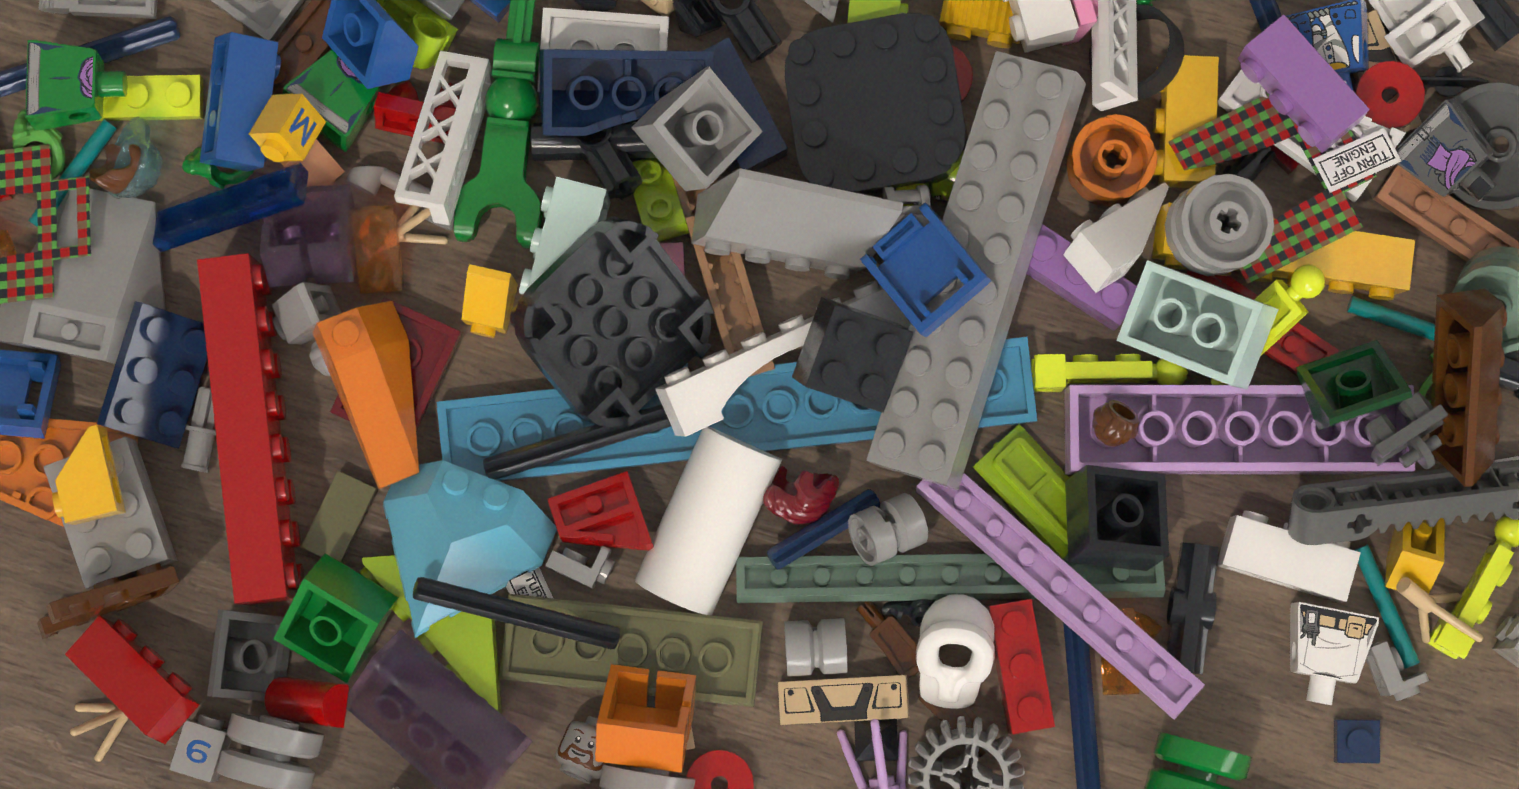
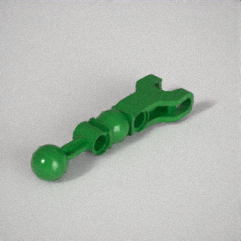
[454,0,543,249]

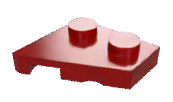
[547,471,654,551]

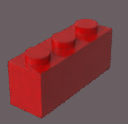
[986,599,1055,734]
[65,615,199,744]

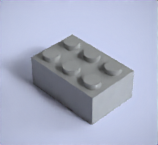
[43,437,178,589]

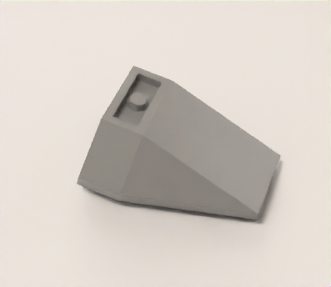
[0,188,166,365]

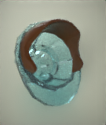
[89,117,163,199]

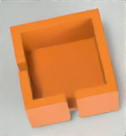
[595,664,696,773]

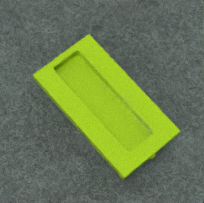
[973,424,1069,559]

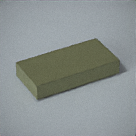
[301,471,378,563]

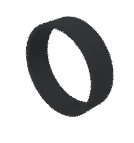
[1089,5,1184,100]

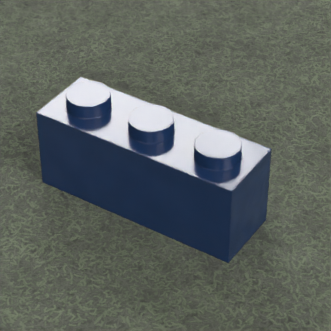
[703,37,788,172]

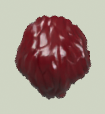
[763,466,839,524]

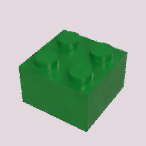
[274,553,399,683]

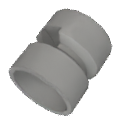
[848,493,928,566]
[784,618,847,676]

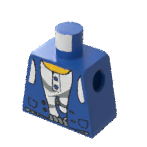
[1286,0,1369,90]

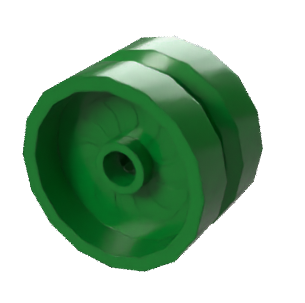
[1144,732,1252,789]

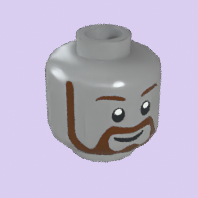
[555,716,611,784]

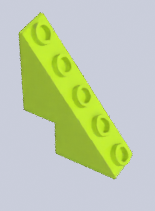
[360,555,502,719]

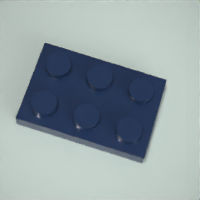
[97,301,207,449]

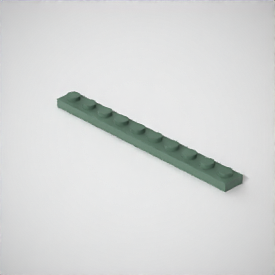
[736,554,1166,603]

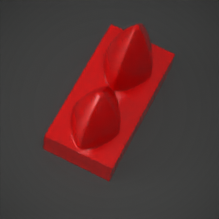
[374,80,460,144]

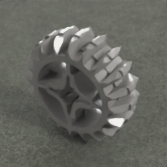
[908,716,1025,789]

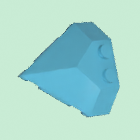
[383,460,557,638]

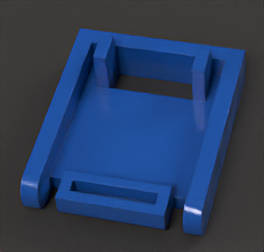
[860,202,992,337]
[0,350,61,439]

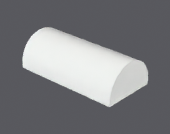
[635,426,782,615]

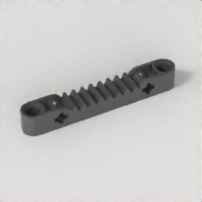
[1287,460,1519,545]

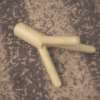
[362,187,449,257]
[1396,577,1484,643]
[70,703,128,762]

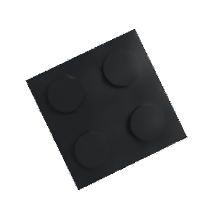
[792,297,913,413]
[1065,465,1169,571]

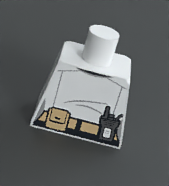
[1290,602,1379,705]

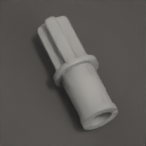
[181,387,216,473]

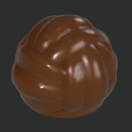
[1092,400,1139,447]

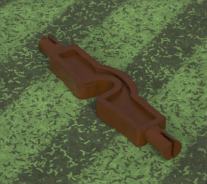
[856,601,986,757]

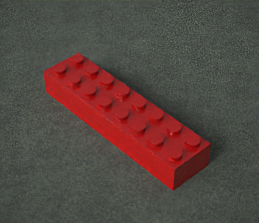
[197,253,305,605]

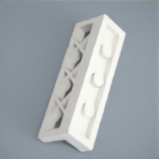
[1092,0,1138,111]
[394,51,494,225]

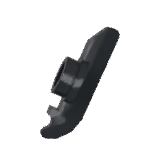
[1420,66,1489,97]
[882,599,936,627]

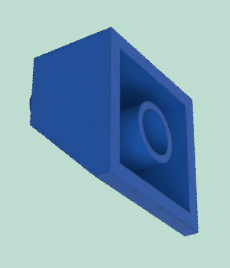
[322,0,419,89]

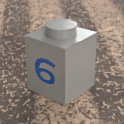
[169,714,231,783]

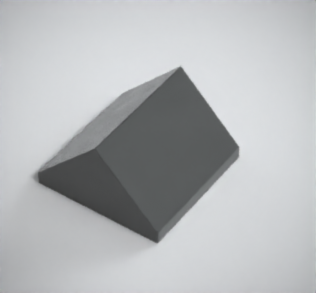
[207,609,290,701]

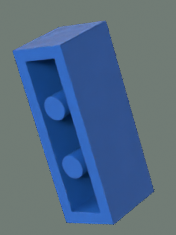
[200,32,281,172]

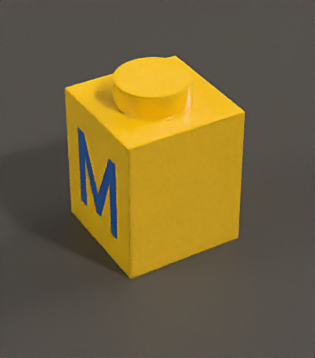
[249,93,326,162]

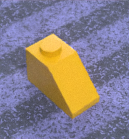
[462,264,518,338]
[52,425,126,525]
[1385,518,1445,594]

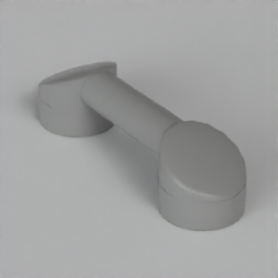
[345,166,455,231]

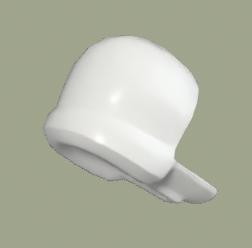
[916,594,995,709]

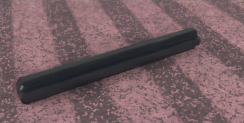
[483,404,671,480]
[413,577,620,650]

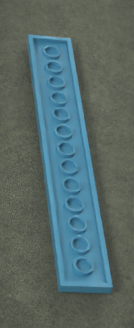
[436,337,1037,481]

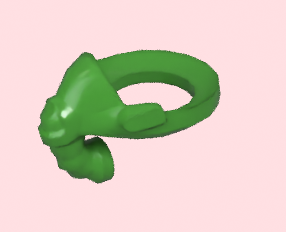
[12,109,66,180]

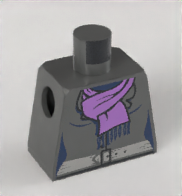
[1396,97,1497,202]

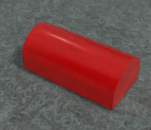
[264,677,349,728]

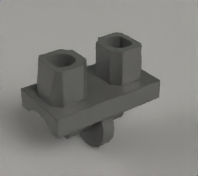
[1364,392,1448,469]

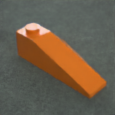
[312,301,419,489]

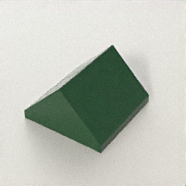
[1296,340,1412,431]

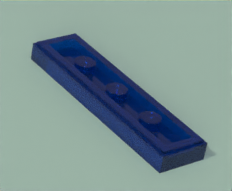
[152,163,309,252]

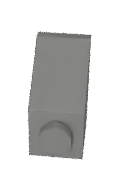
[272,282,341,345]

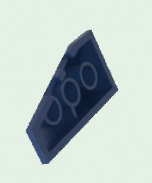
[539,49,714,136]

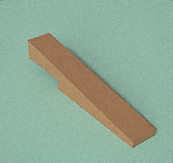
[672,176,775,377]

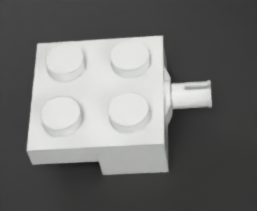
[1368,0,1485,73]

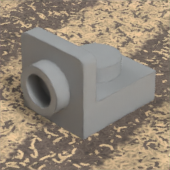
[545,546,615,590]
[1366,641,1429,701]

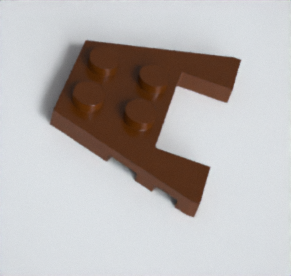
[37,563,179,639]

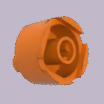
[1067,114,1157,206]

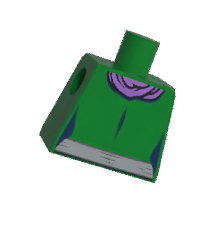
[25,40,128,130]
[283,50,381,153]

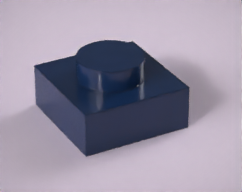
[1334,720,1380,763]

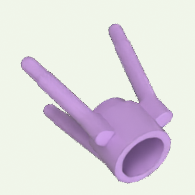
[837,719,908,789]

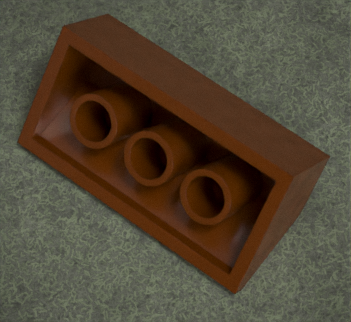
[1429,288,1507,487]

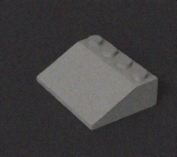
[691,168,903,280]

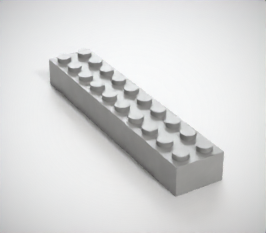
[866,51,1086,490]

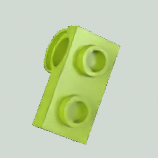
[377,0,458,69]
[632,158,689,242]

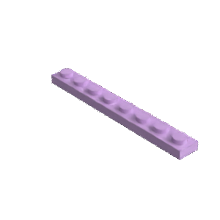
[916,473,1205,720]

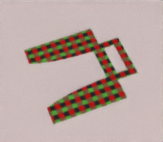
[1169,94,1377,284]
[0,144,91,304]

